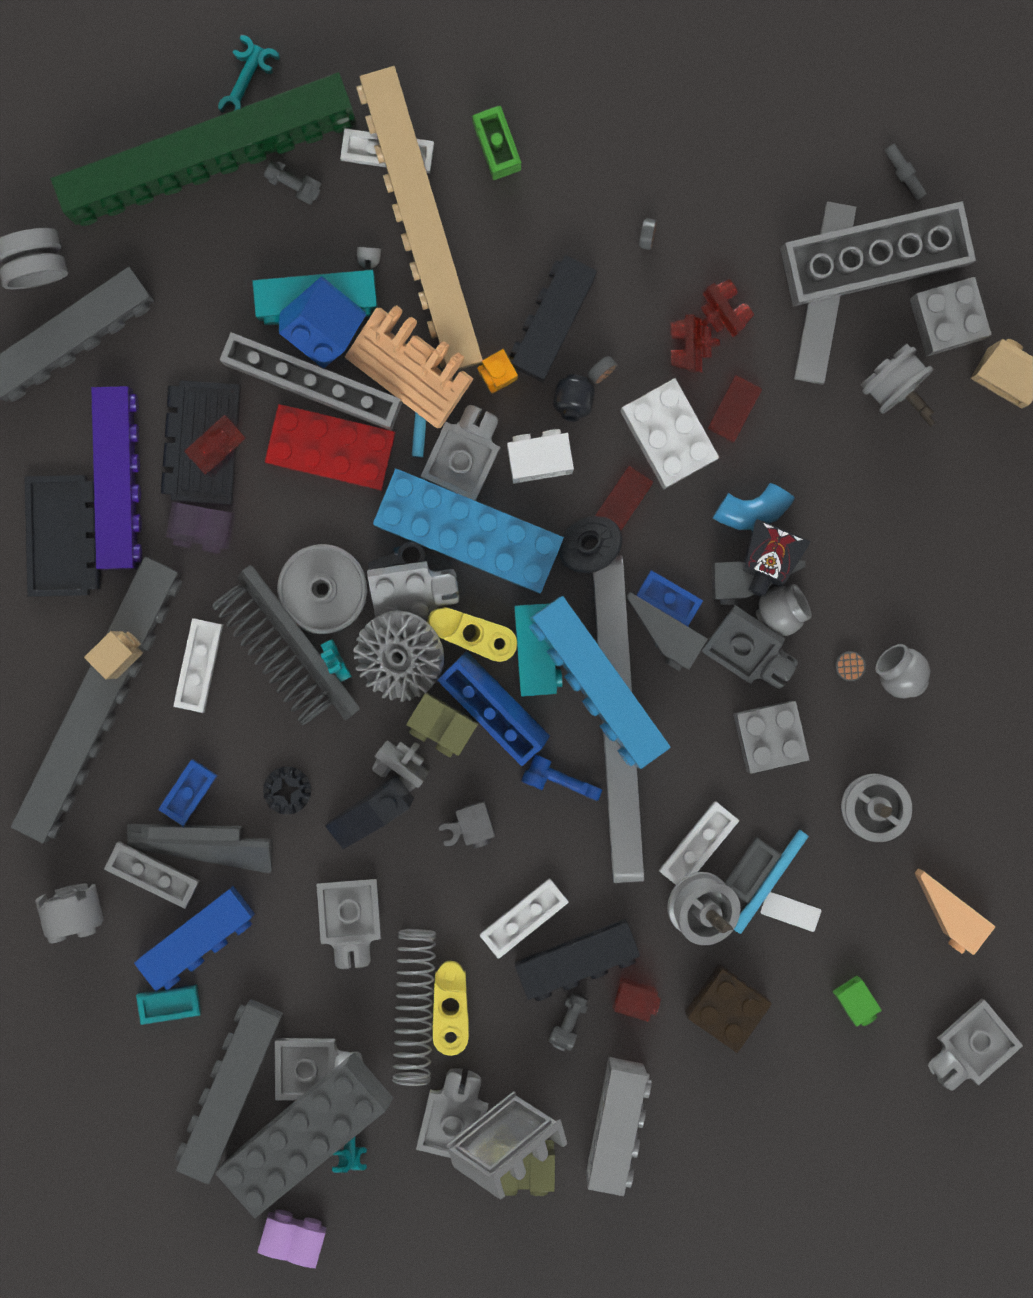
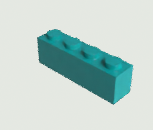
[253,270,378,325]

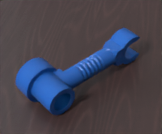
[521,755,603,801]

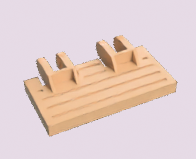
[345,305,473,428]

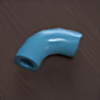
[713,483,795,530]

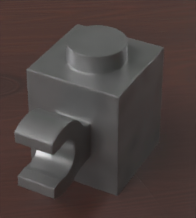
[439,800,495,848]

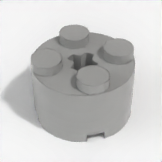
[35,883,104,943]

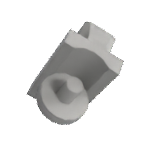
[372,740,430,792]

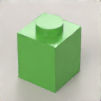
[832,975,882,1027]

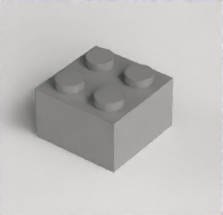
[910,277,992,357]
[733,700,809,774]

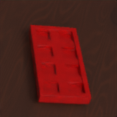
[265,404,396,491]

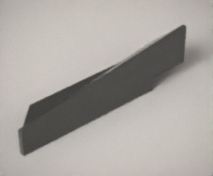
[127,824,273,873]

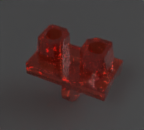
[701,279,754,338]
[671,314,720,373]
[184,415,246,475]

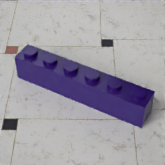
[91,386,142,570]

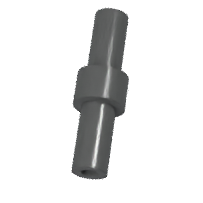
[884,143,927,201]

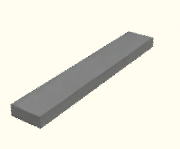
[794,201,857,385]

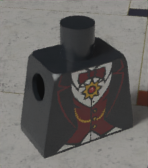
[742,519,811,597]

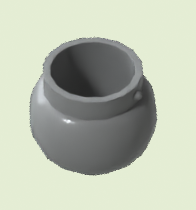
[756,584,812,636]
[875,644,931,698]

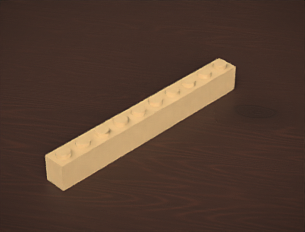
[356,66,482,370]

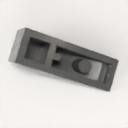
[712,561,805,605]
[626,592,708,672]

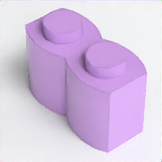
[257,1210,326,1268]

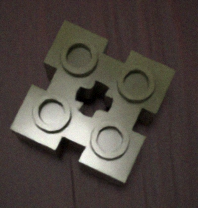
[406,692,478,758]
[493,1139,555,1196]

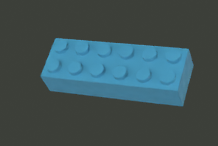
[373,468,564,594]
[529,596,671,769]

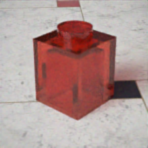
[613,978,661,1022]

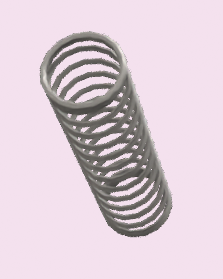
[392,929,436,1086]

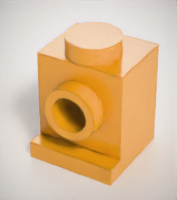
[477,349,518,394]

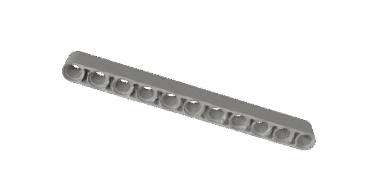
[593,555,644,883]

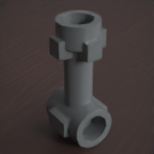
[264,161,322,205]
[548,993,588,1051]

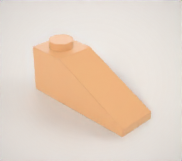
[915,868,996,955]

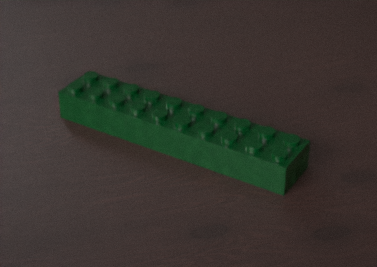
[50,72,356,226]

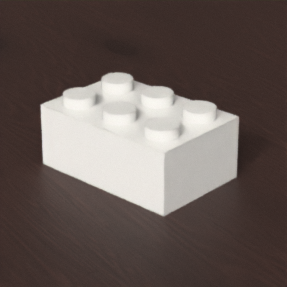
[620,378,719,490]

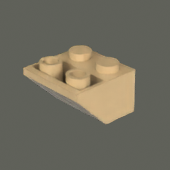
[970,339,1033,409]

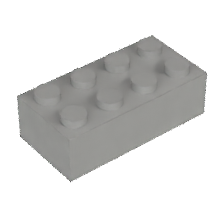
[586,1057,652,1196]

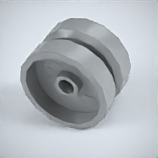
[0,228,69,289]

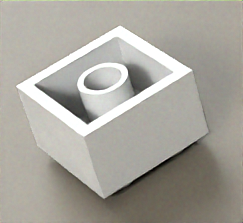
[507,429,574,484]

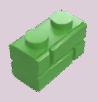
[472,106,521,180]

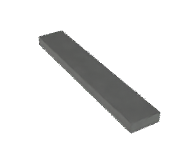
[237,565,360,721]

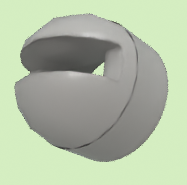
[357,247,381,269]

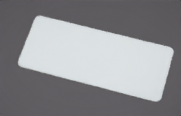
[761,892,821,932]

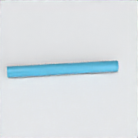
[734,830,809,934]

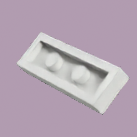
[340,128,434,174]
[173,618,223,713]
[659,801,739,885]
[480,878,569,959]

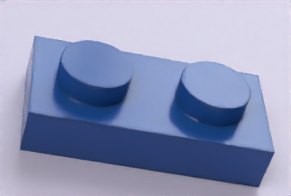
[636,570,703,627]
[158,759,218,826]

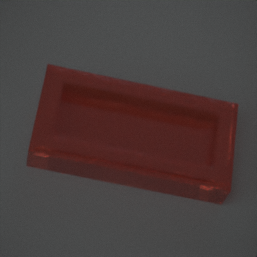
[707,375,762,443]
[595,466,654,530]

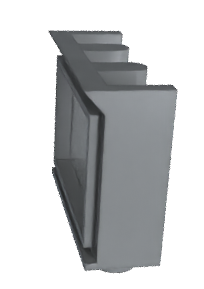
[446,1091,567,1200]

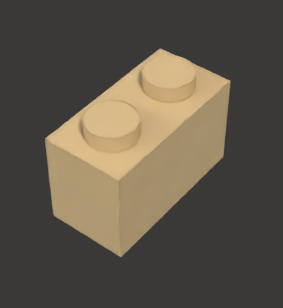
[84,631,143,680]

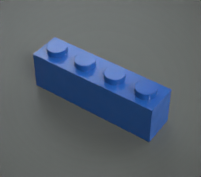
[437,651,550,766]
[134,886,255,991]

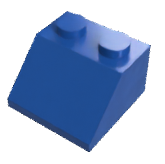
[279,276,366,369]

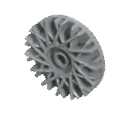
[277,544,368,634]
[353,611,444,702]

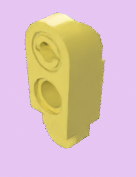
[427,606,517,662]
[433,960,469,1056]

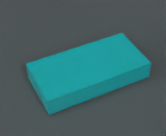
[136,984,201,1025]

